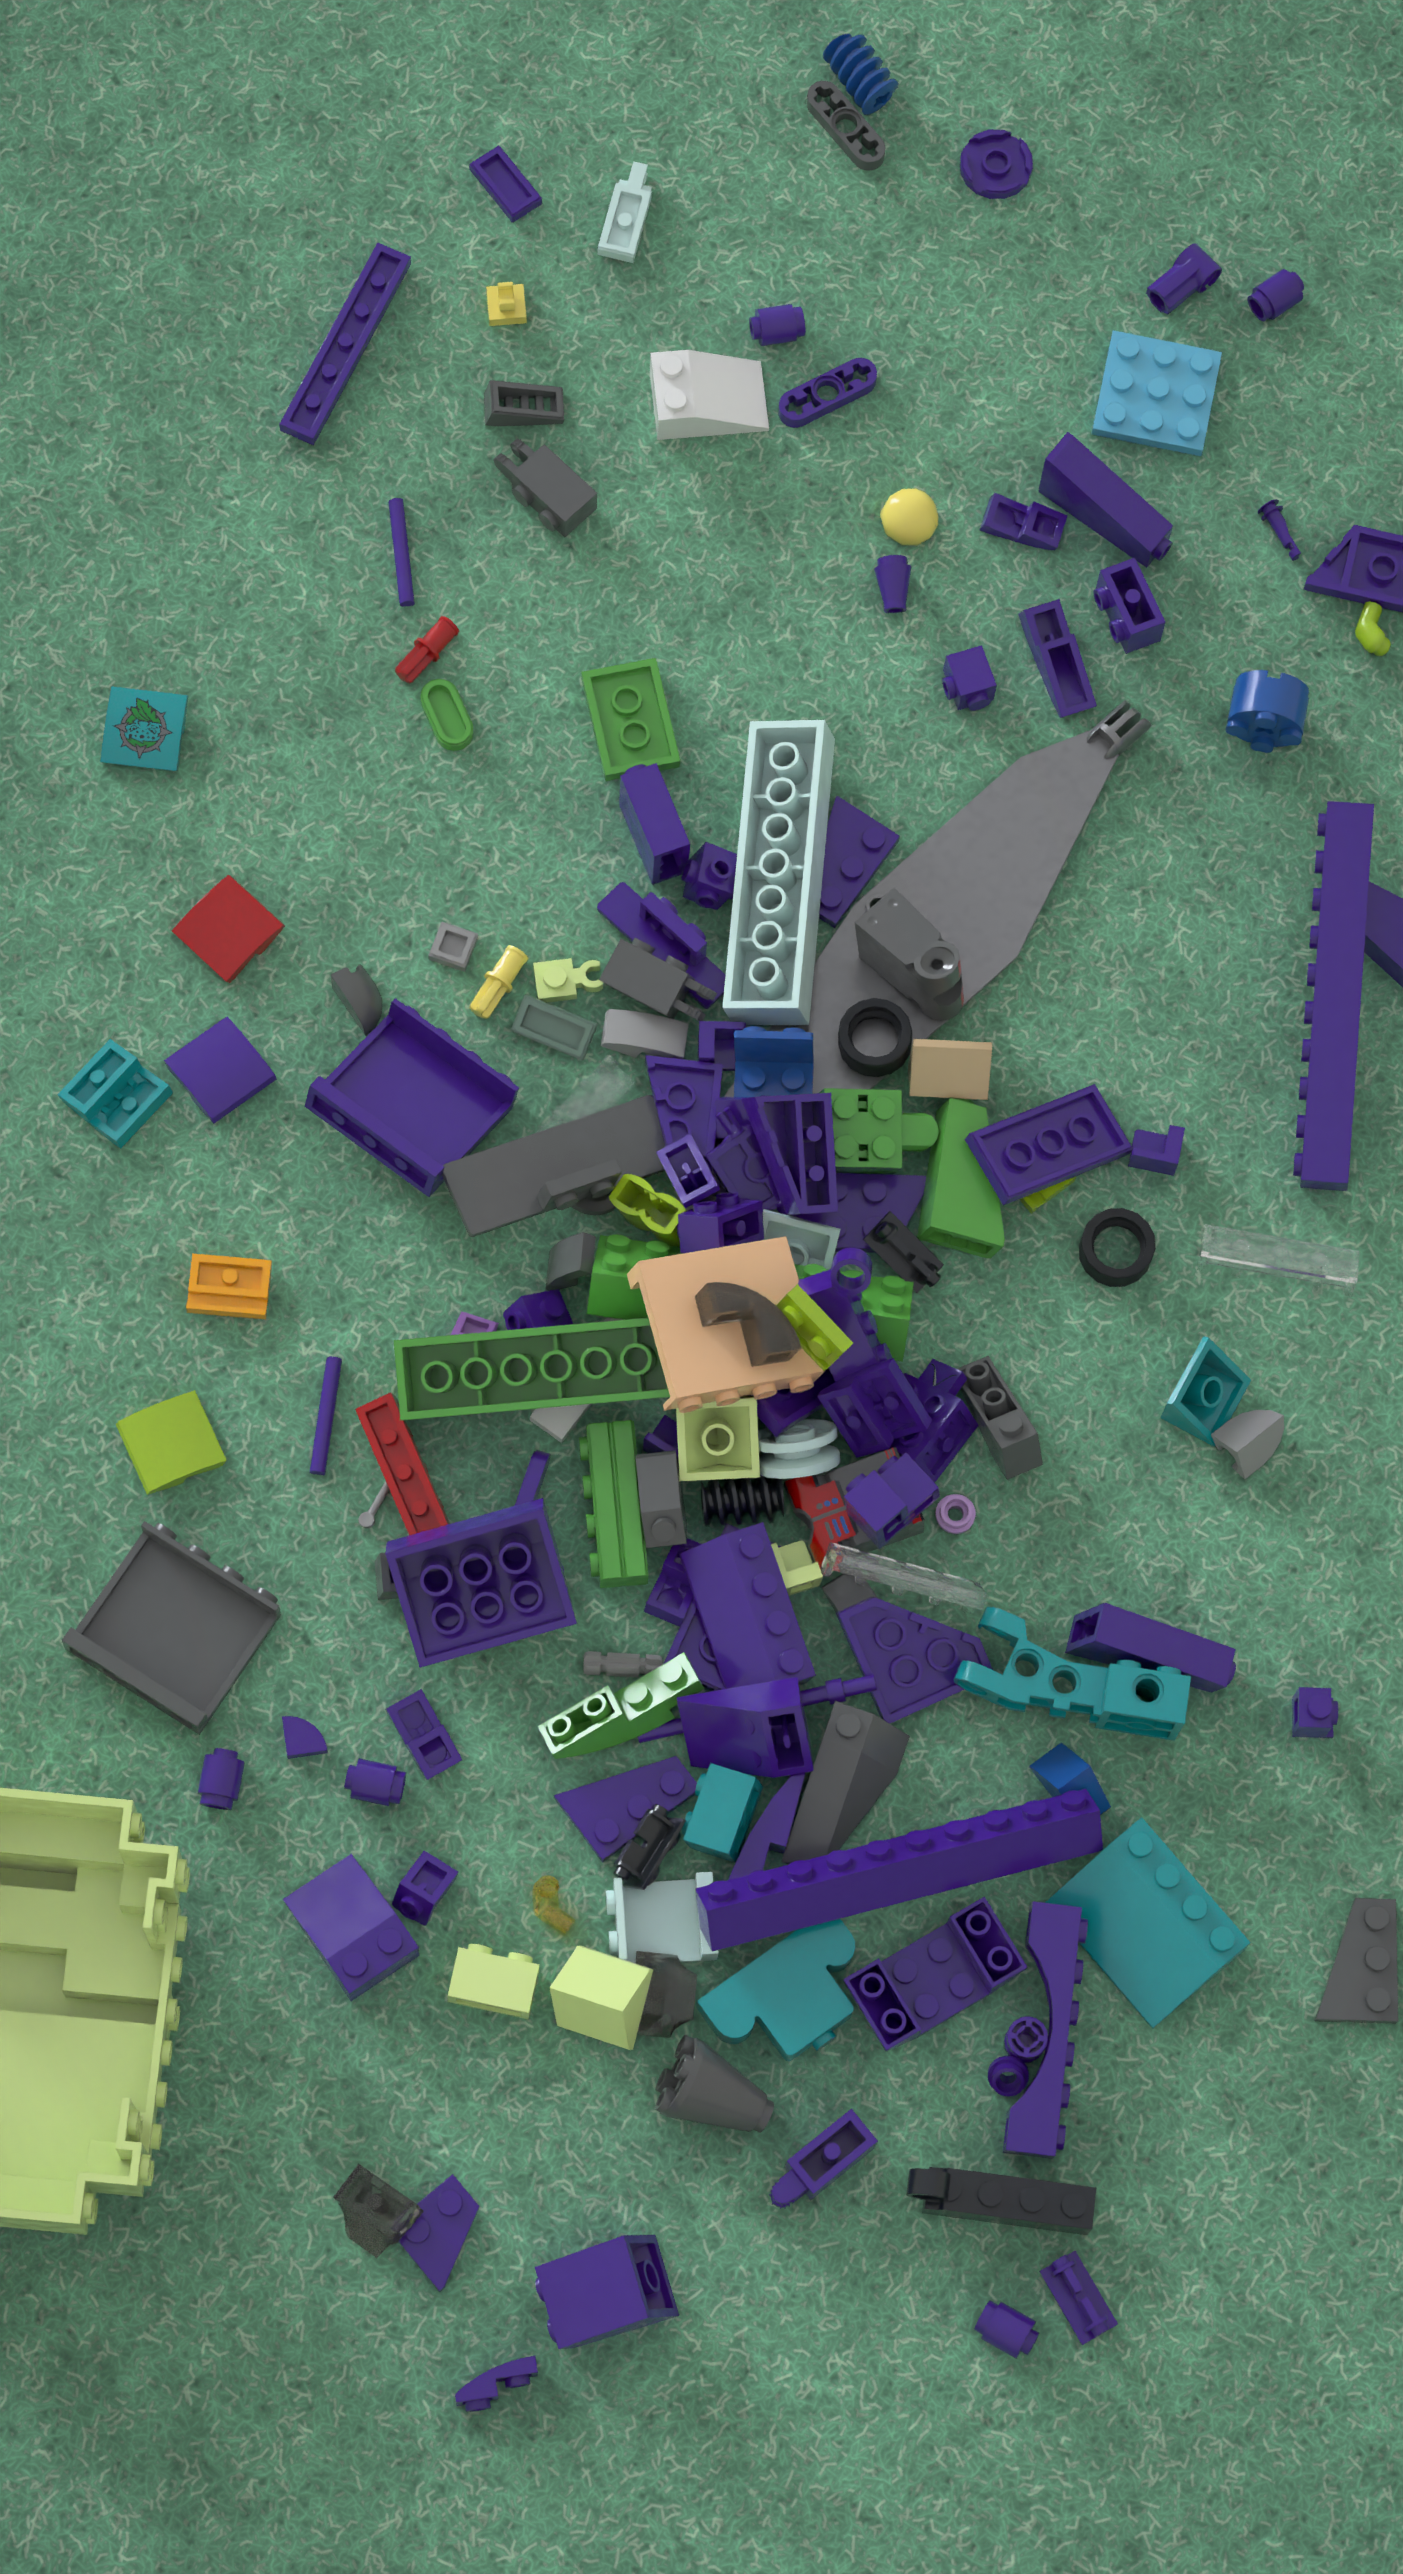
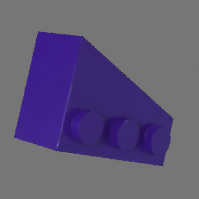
[741,1093,838,1215]

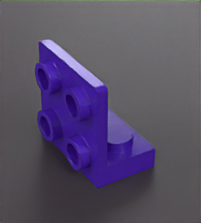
[886,1373,979,1483]

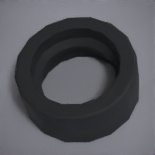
[838,998,912,1077]
[1079,1208,1156,1287]

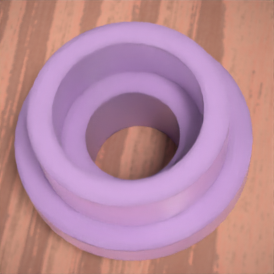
[935,1494,976,1534]

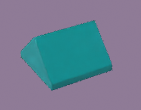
[1161,1337,1251,1446]

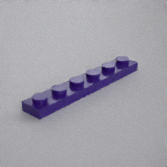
[279,242,411,445]

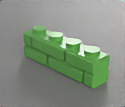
[579,1420,649,1588]

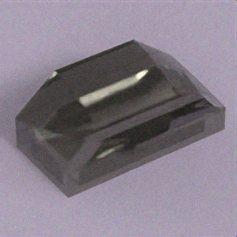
[635,1951,697,2038]
[333,2164,424,2258]

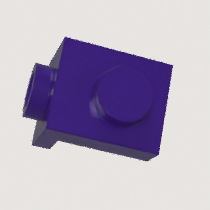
[503,1289,573,1330]

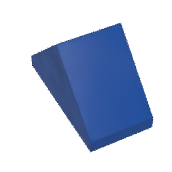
[1029,1742,1111,1815]

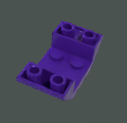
[843,1896,1028,2052]

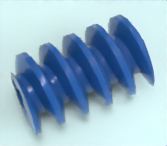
[823,34,899,115]

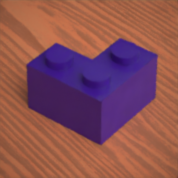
[844,1453,940,1549]

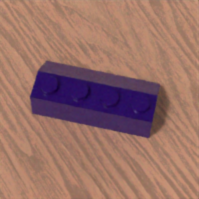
[679,1522,816,1689]

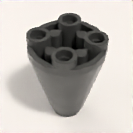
[655,2035,774,2133]

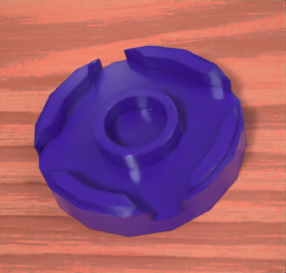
[960,129,1033,199]

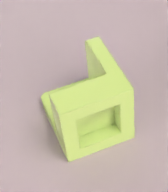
[771,1540,823,1596]

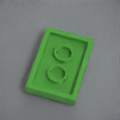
[581,658,680,781]

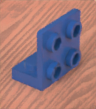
[734,1026,814,1098]

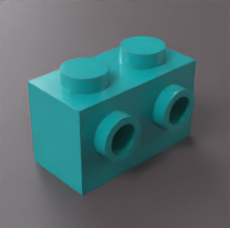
[682,1763,763,1863]

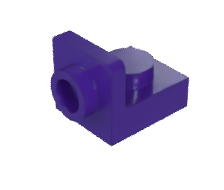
[392,1851,458,1926]

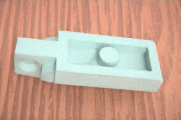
[597,161,652,263]

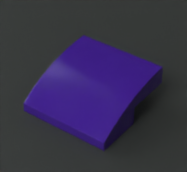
[164,1017,277,1124]
[817,1358,932,1458]

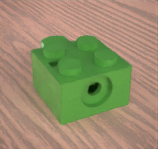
[819,1088,939,1174]

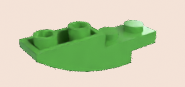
[538,1652,705,1759]

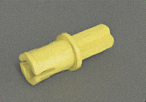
[470,945,528,1019]

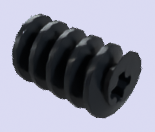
[701,1475,784,1527]

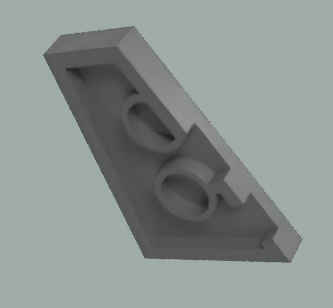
[1315,1898,1398,2024]

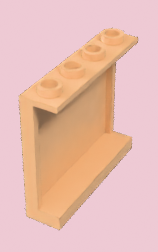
[627,1236,825,1413]

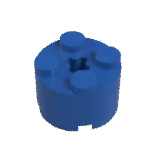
[1226,670,1309,753]

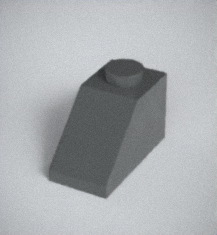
[636,1450,687,1548]

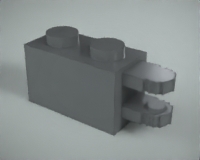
[493,438,597,537]
[599,938,717,1021]

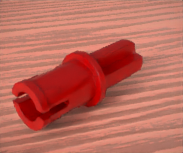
[395,616,459,684]

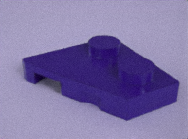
[388,2174,479,2292]

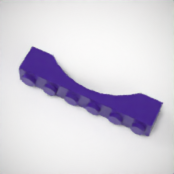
[1003,1901,1088,2159]

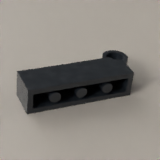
[906,2167,1096,2235]

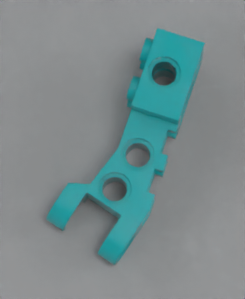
[954,1607,1191,1741]

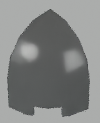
[331,965,382,1036]

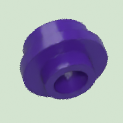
[988,2056,1029,2097]

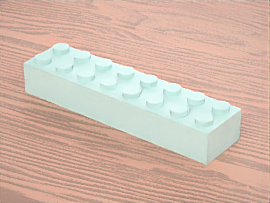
[723,720,835,1025]

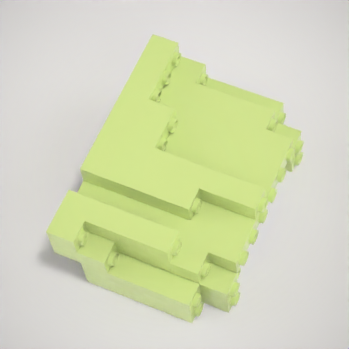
[0,1788,190,2235]

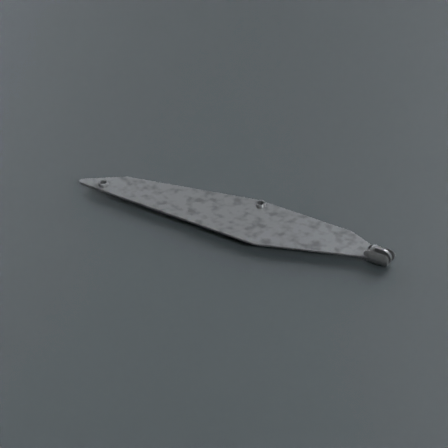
[676,700,1152,1211]

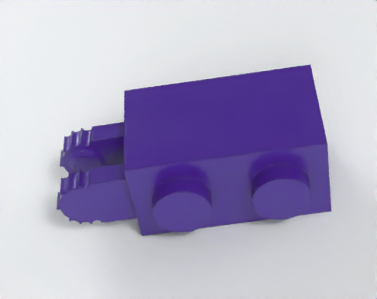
[769,2108,878,2209]

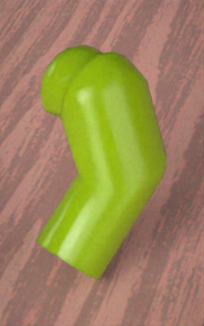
[1355,601,1391,656]

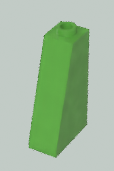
[917,1098,1005,1259]

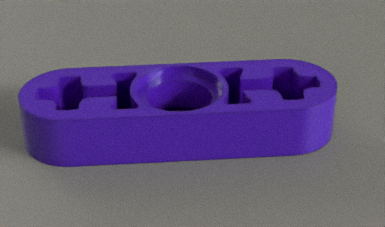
[778,358,877,428]

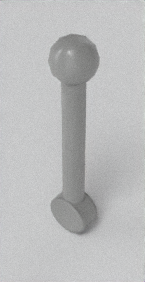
[358,1481,389,1529]

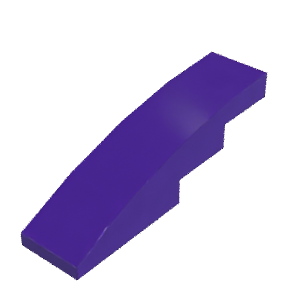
[729,1773,805,1880]

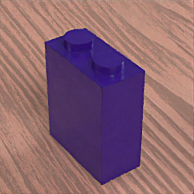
[619,763,690,885]

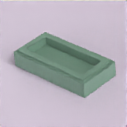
[510,994,598,1060]

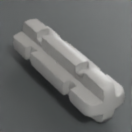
[583,1651,663,1677]

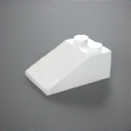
[650,350,769,440]

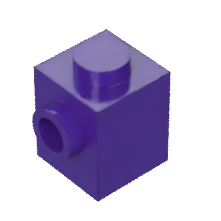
[942,645,997,711]

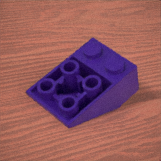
[677,1677,814,1778]

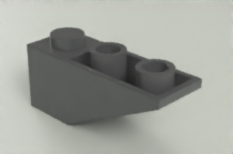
[957,1356,1043,1480]

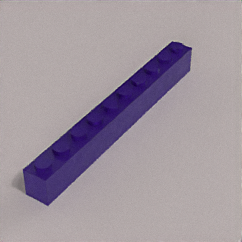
[1293,801,1374,1191]
[695,1789,1103,1951]

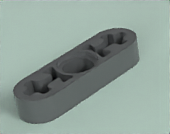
[807,81,886,171]

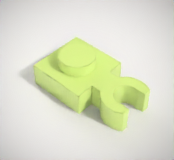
[533,958,603,1003]

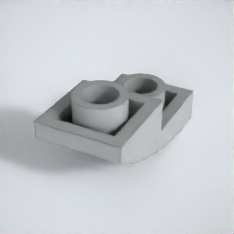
[601,1009,689,1059]

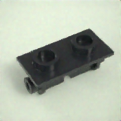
[863,1211,944,1293]
[613,1804,686,1890]

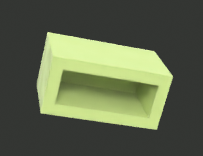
[448,1944,540,2019]

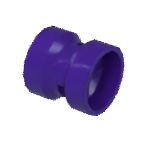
[1004,2016,1048,2063]

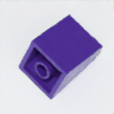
[535,2235,679,2349]

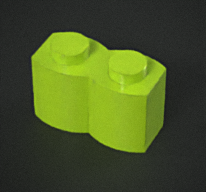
[609,1174,687,1247]

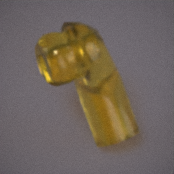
[532,1875,576,1937]

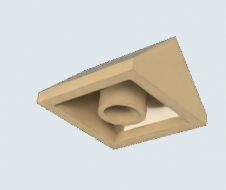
[908,1039,992,1100]

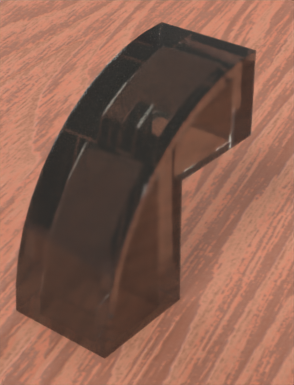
[695,1282,802,1367]

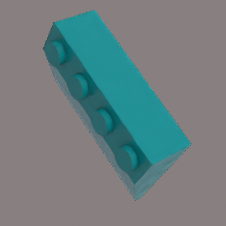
[1045,1817,1251,2029]

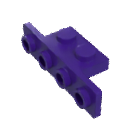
[597,882,726,1009]

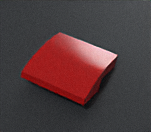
[172,875,285,983]

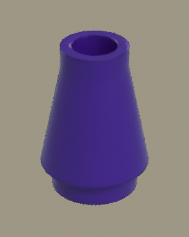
[874,555,912,613]

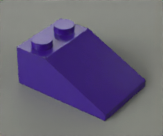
[283,1854,420,2001]

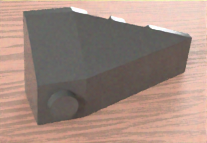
[781,1701,910,1865]

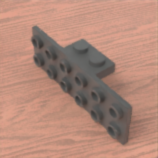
[442,1095,665,1237]

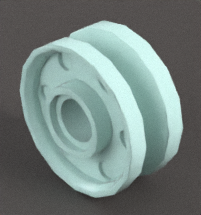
[758,1419,841,1479]

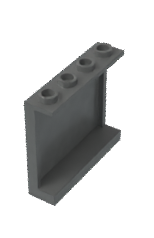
[62,1521,281,1735]

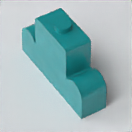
[696,1919,855,2061]

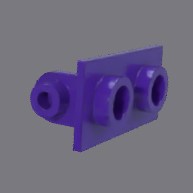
[1039,2251,1118,2345]

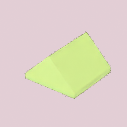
[676,1396,760,1481]
[550,1946,653,2050]

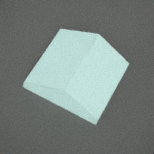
[763,1209,841,1269]

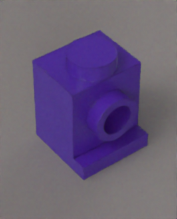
[1292,1687,1338,1738]

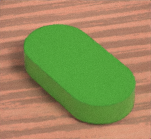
[420,679,474,751]

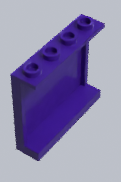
[304,998,519,1197]

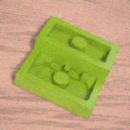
[116,1390,227,1495]

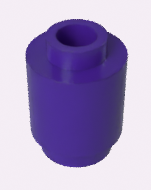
[1247,269,1304,322]
[749,304,806,346]
[198,1748,245,1810]
[344,1758,406,1806]
[974,2300,1040,2359]

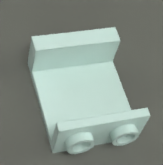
[606,1872,718,1965]

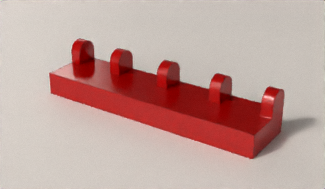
[355,1392,450,1535]

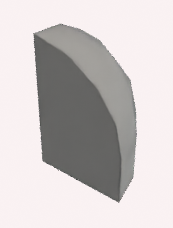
[1211,1410,1285,1479]

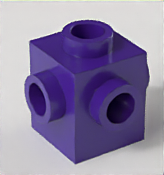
[681,842,737,910]

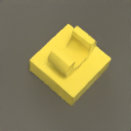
[486,282,527,326]

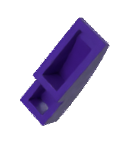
[1018,599,1097,718]

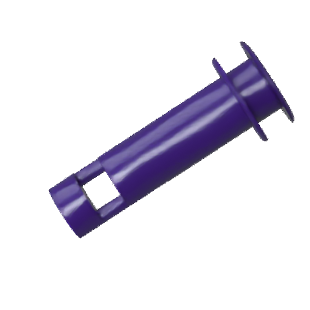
[1258,499,1301,561]

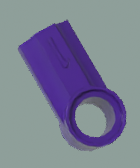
[1146,243,1222,315]

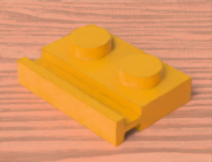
[186,1253,272,1320]

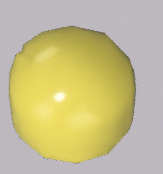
[880,488,939,546]

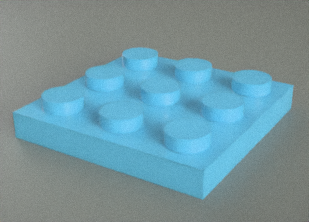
[1092,330,1222,456]

